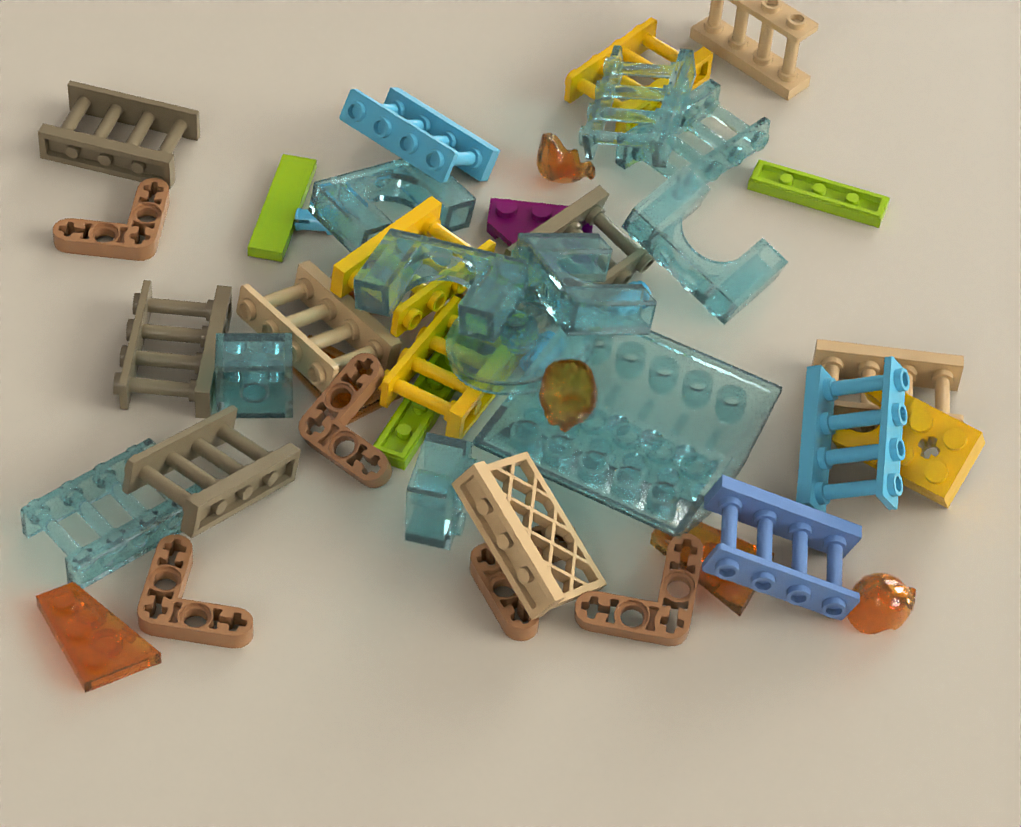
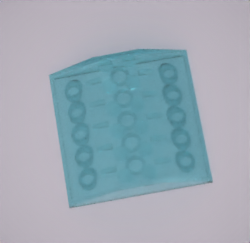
[473,301,783,539]

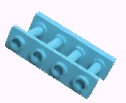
[339,87,501,183]
[796,356,910,512]

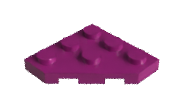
[486,198,593,289]

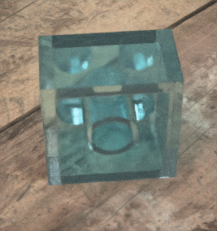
[215,333,293,418]
[405,432,477,550]

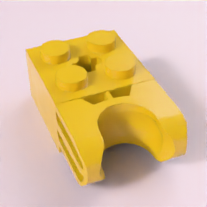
[832,390,985,508]

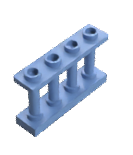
[702,474,862,620]

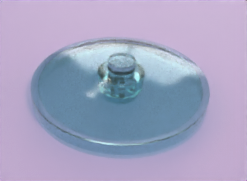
[446,288,596,395]

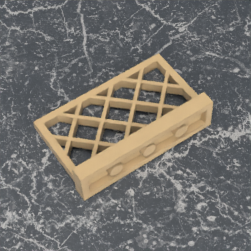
[451,451,607,620]

